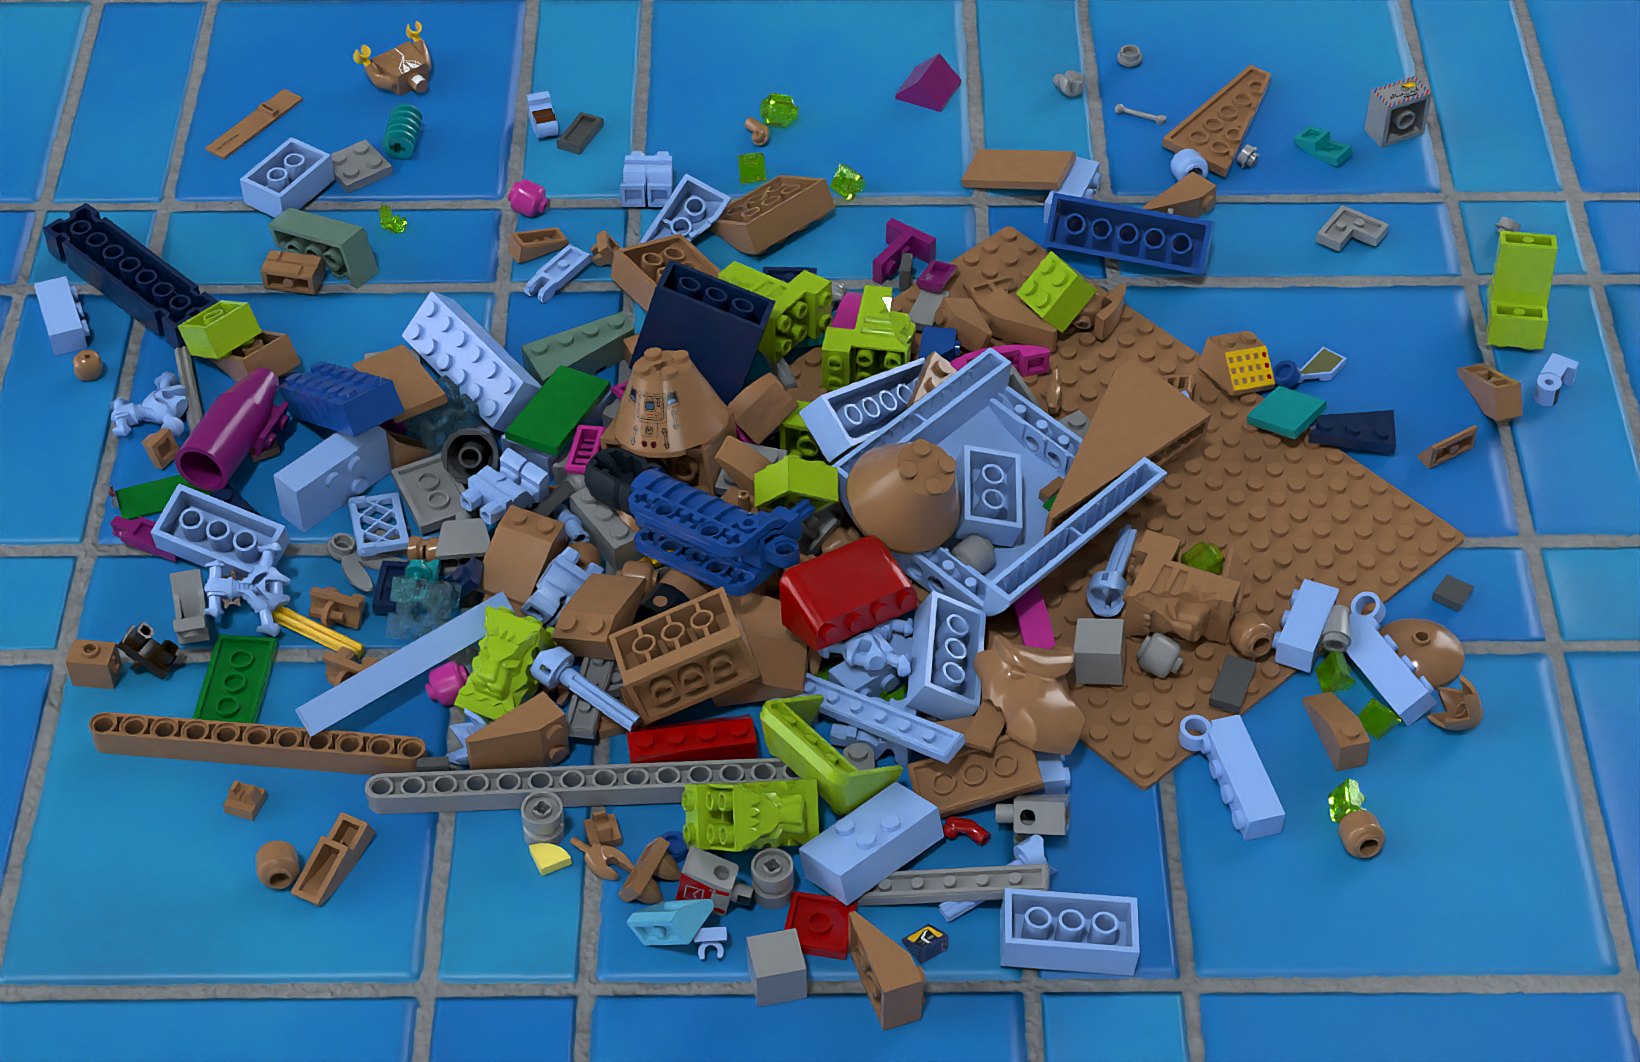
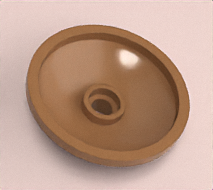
[1378,618,1465,690]

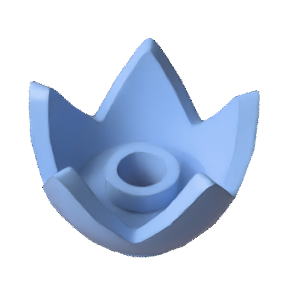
[445,708,488,765]

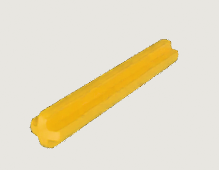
[272,606,365,660]

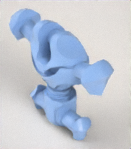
[109,371,188,437]
[204,541,290,638]
[818,617,914,677]

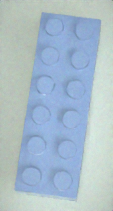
[402,291,542,432]
[799,357,926,463]

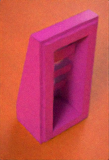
[565,425,606,474]

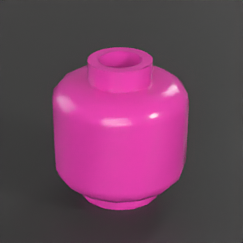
[508,179,549,218]
[425,661,470,706]

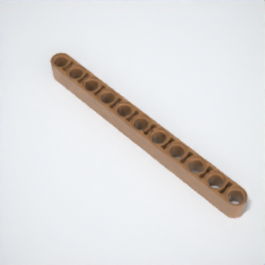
[89,712,427,775]

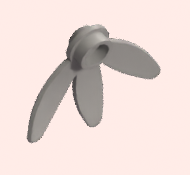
[327,525,410,591]

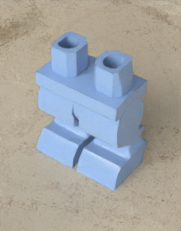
[620,151,673,207]
[460,448,549,525]
[520,547,604,628]
[830,694,919,767]

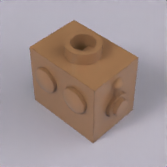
[66,639,123,689]

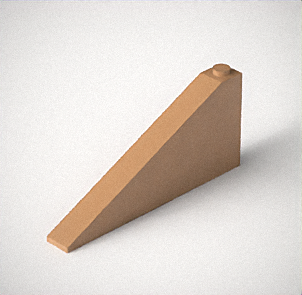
[1044,358,1211,537]

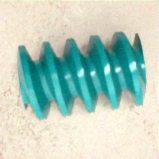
[382,104,422,160]

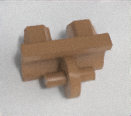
[309,586,365,629]
[322,646,379,687]

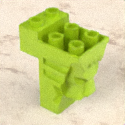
[1486,231,1558,350]
[718,261,833,363]
[821,285,916,392]
[453,606,558,724]
[682,779,819,852]

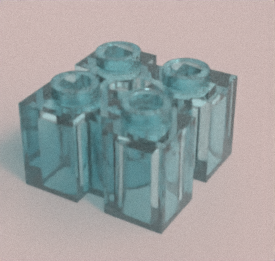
[406,375,481,455]
[385,575,462,641]

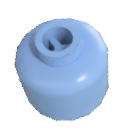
[1170,149,1209,181]

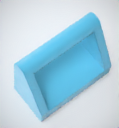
[626,899,714,946]

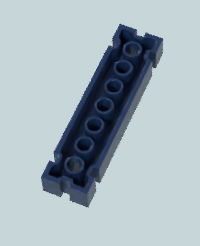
[43,203,219,349]

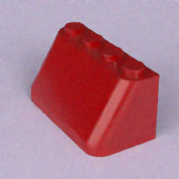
[779,535,917,652]

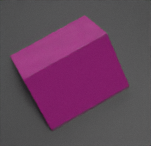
[895,53,962,112]

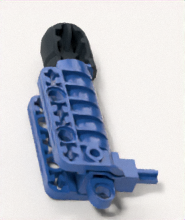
[584,448,815,596]

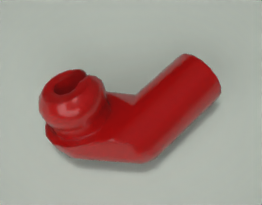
[942,816,991,846]

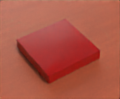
[784,891,858,960]

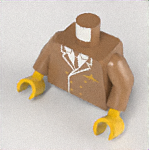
[353,21,431,95]

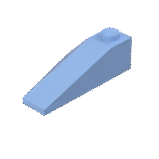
[639,174,731,244]

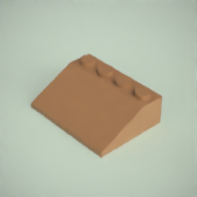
[708,175,836,256]
[610,233,721,312]

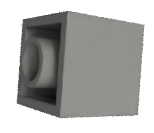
[1073,618,1127,685]
[746,928,807,1007]

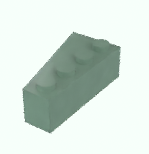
[268,208,379,289]
[521,311,635,386]

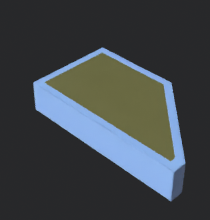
[1297,347,1347,383]

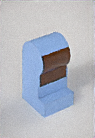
[526,91,559,139]
[1533,353,1579,406]

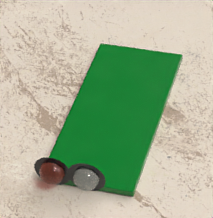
[108,474,215,520]

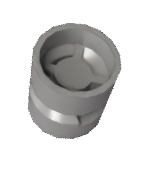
[521,791,565,845]
[751,848,794,909]

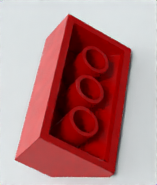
[625,714,757,764]

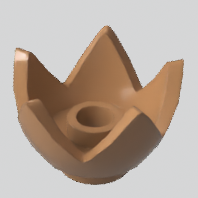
[1427,675,1483,731]

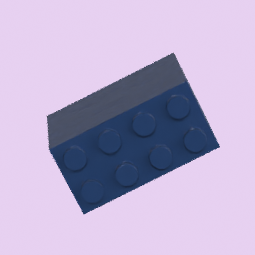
[628,259,776,406]

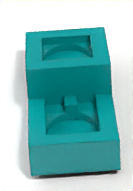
[1294,125,1353,167]

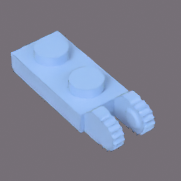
[524,244,592,303]

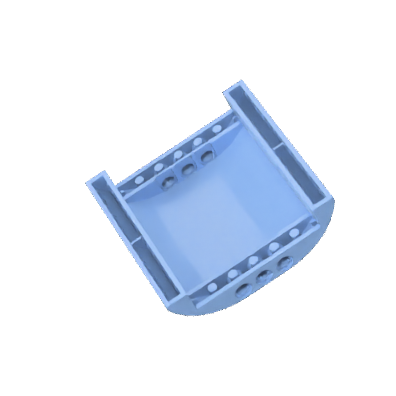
[832,347,1167,616]

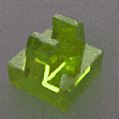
[737,152,766,183]
[830,164,866,199]
[1315,650,1356,693]
[1328,778,1367,823]

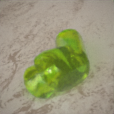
[379,205,407,234]

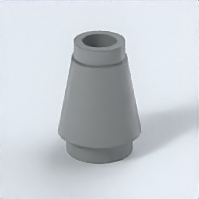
[1321,605,1351,653]

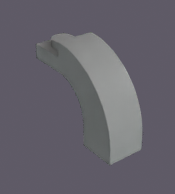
[169,569,210,645]

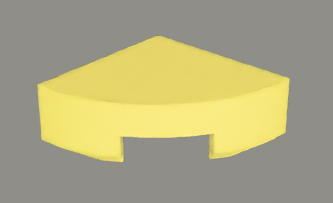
[529,843,572,876]

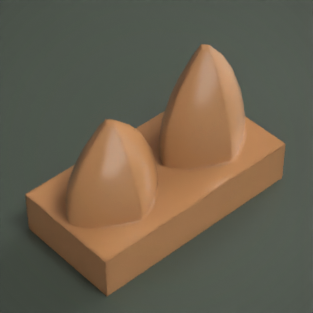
[617,836,681,904]

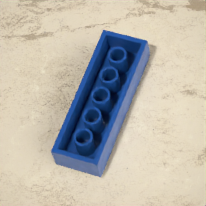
[1043,193,1215,275]
[278,361,405,437]

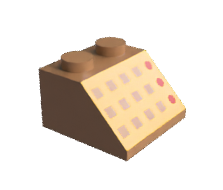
[1198,331,1275,396]

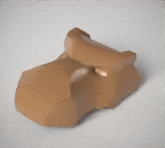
[973,635,1086,755]

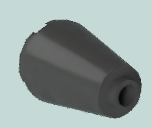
[441,423,500,484]

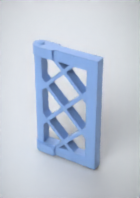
[348,492,409,557]

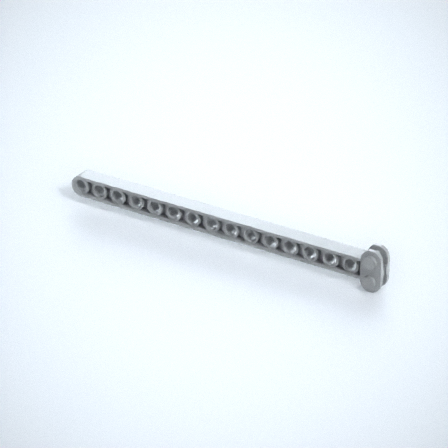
[365,742,875,814]

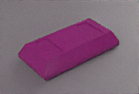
[916,260,958,293]

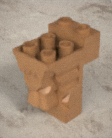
[1121,530,1241,644]

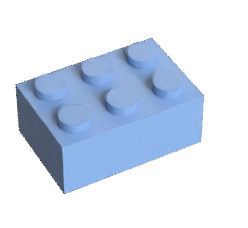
[240,137,335,218]
[955,445,1023,547]

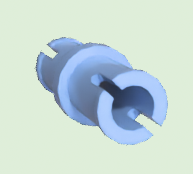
[551,504,590,543]

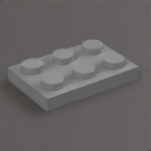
[391,453,476,534]

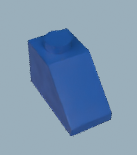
[918,326,961,362]

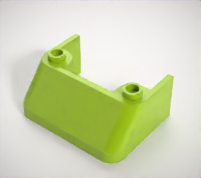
[760,694,904,816]

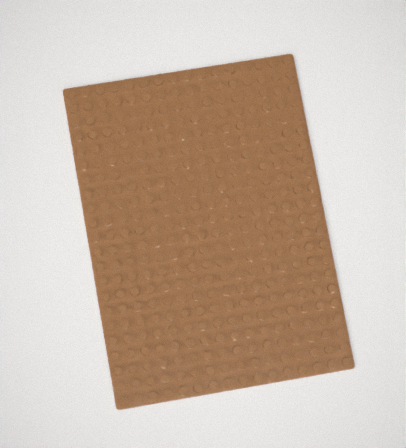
[760,226,1465,791]

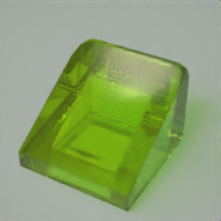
[1358,697,1401,740]

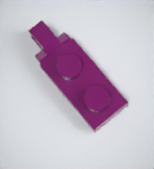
[110,515,180,563]

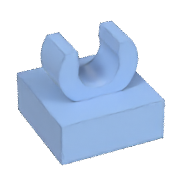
[693,927,727,960]

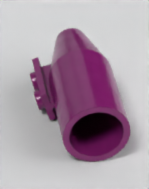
[175,368,290,491]

